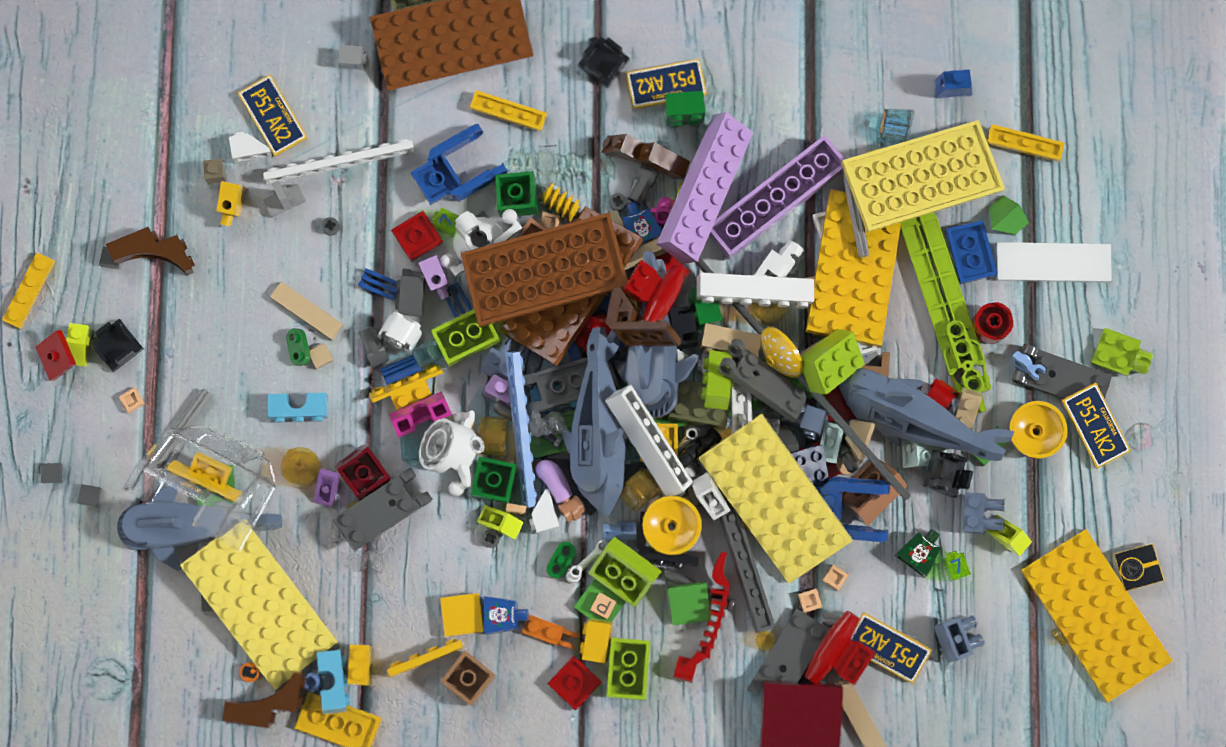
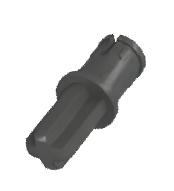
[838,438,858,473]

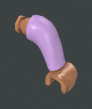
[533,459,585,522]

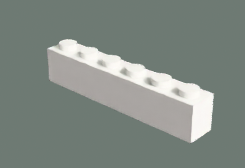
[696,273,814,309]
[605,385,693,496]

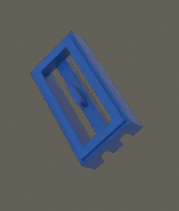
[358,268,398,301]
[445,282,472,318]
[380,354,422,385]

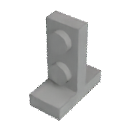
[263,181,306,218]

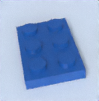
[945,220,998,284]

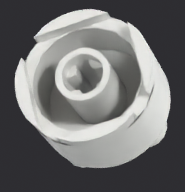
[377,312,422,355]

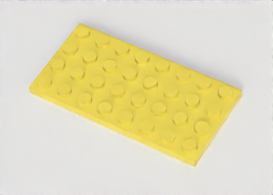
[841,120,1005,233]
[698,413,853,583]
[180,518,338,690]

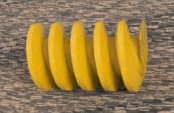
[540,183,582,222]

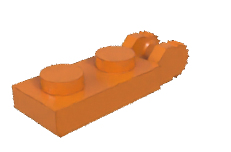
[521,615,579,650]

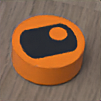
[240,662,260,682]

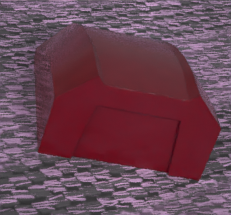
[334,444,391,501]

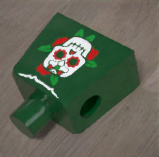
[894,529,941,578]

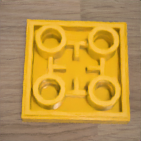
[440,593,484,637]

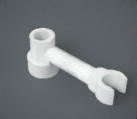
[678,426,702,455]
[565,540,603,584]

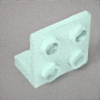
[901,438,947,469]

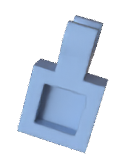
[1012,351,1046,381]
[604,521,637,540]

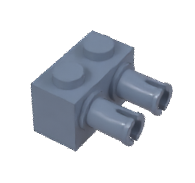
[480,337,531,381]
[783,405,828,441]
[963,492,1005,535]
[933,615,985,663]

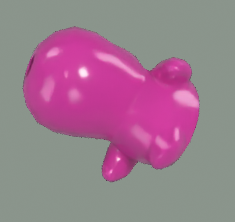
[650,197,675,226]

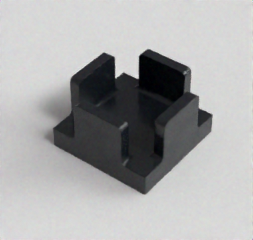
[578,36,630,88]
[669,305,698,351]
[89,318,144,372]
[923,450,973,498]

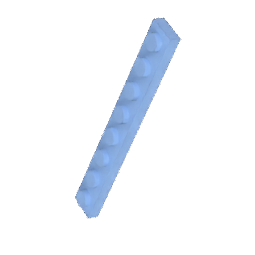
[505,351,537,507]

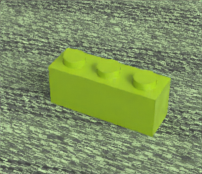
[701,350,732,410]

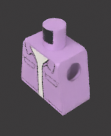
[419,255,452,300]
[481,374,511,408]

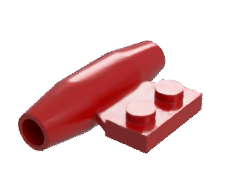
[622,260,686,322]
[805,610,876,686]

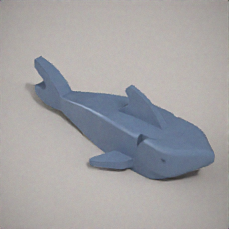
[561,327,630,516]
[838,368,1015,461]

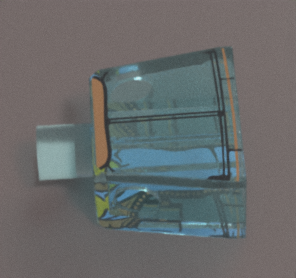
[868,109,915,145]

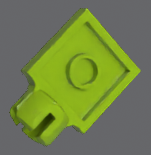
[1091,328,1153,377]

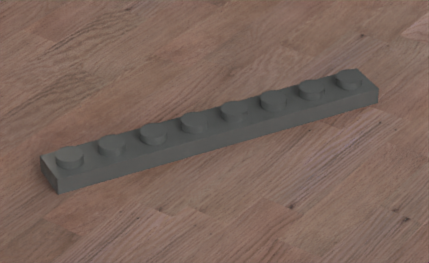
[715,483,776,634]

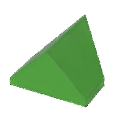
[989,195,1029,236]

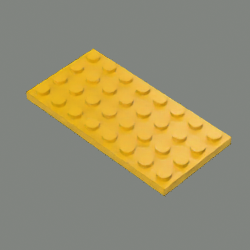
[806,189,901,348]
[1020,529,1173,703]

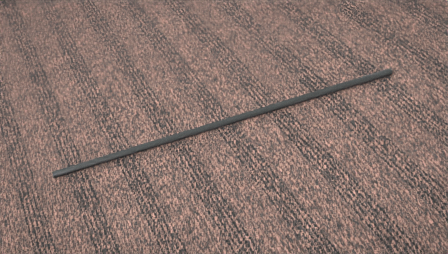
[643,199,911,501]

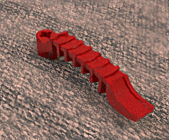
[673,552,730,683]

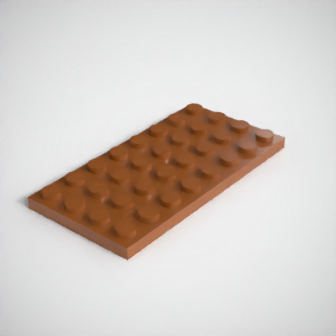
[369,0,534,91]
[499,206,644,366]
[460,212,628,327]

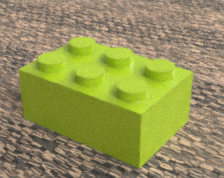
[431,309,500,368]
[801,329,865,395]
[588,537,662,608]
[606,637,651,701]

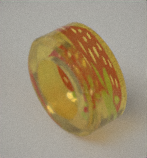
[1051,627,1069,647]

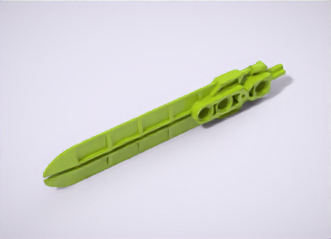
[901,212,991,414]

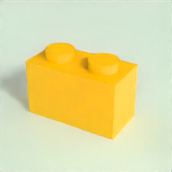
[580,618,613,663]
[348,645,372,686]

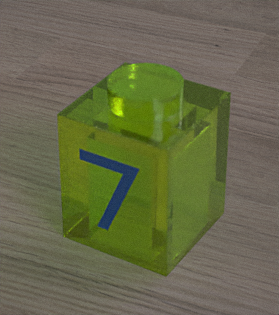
[431,207,459,238]
[943,551,971,582]

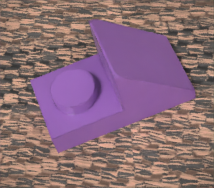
[314,468,341,507]

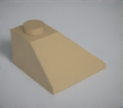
[843,420,875,466]

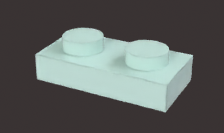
[820,422,843,464]

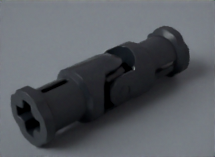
[677,428,722,469]

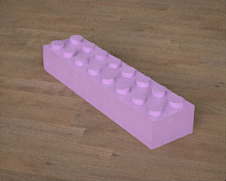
[656,112,753,264]
[709,135,845,260]

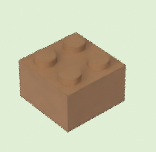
[441,650,496,706]

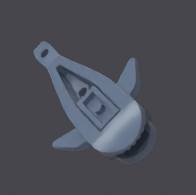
[613,251,699,418]
[117,481,282,571]

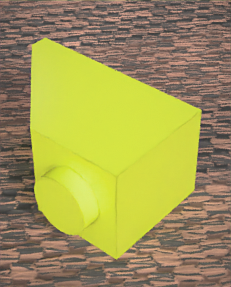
[66,323,93,367]
[477,505,524,540]
[986,515,1032,556]

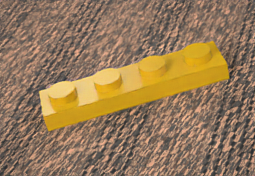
[470,90,547,132]
[987,124,1065,162]
[2,253,55,329]
[387,638,464,678]

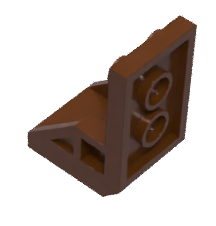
[606,287,681,347]

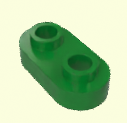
[286,328,310,366]
[547,542,576,579]

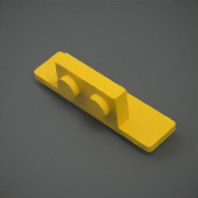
[369,364,443,410]
[167,452,243,502]

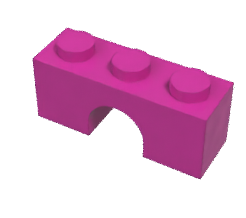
[389,391,452,438]

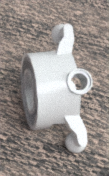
[440,209,522,277]
[419,410,484,496]

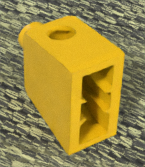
[216,181,246,227]

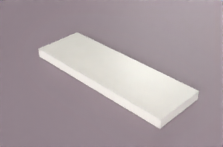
[996,242,1112,283]

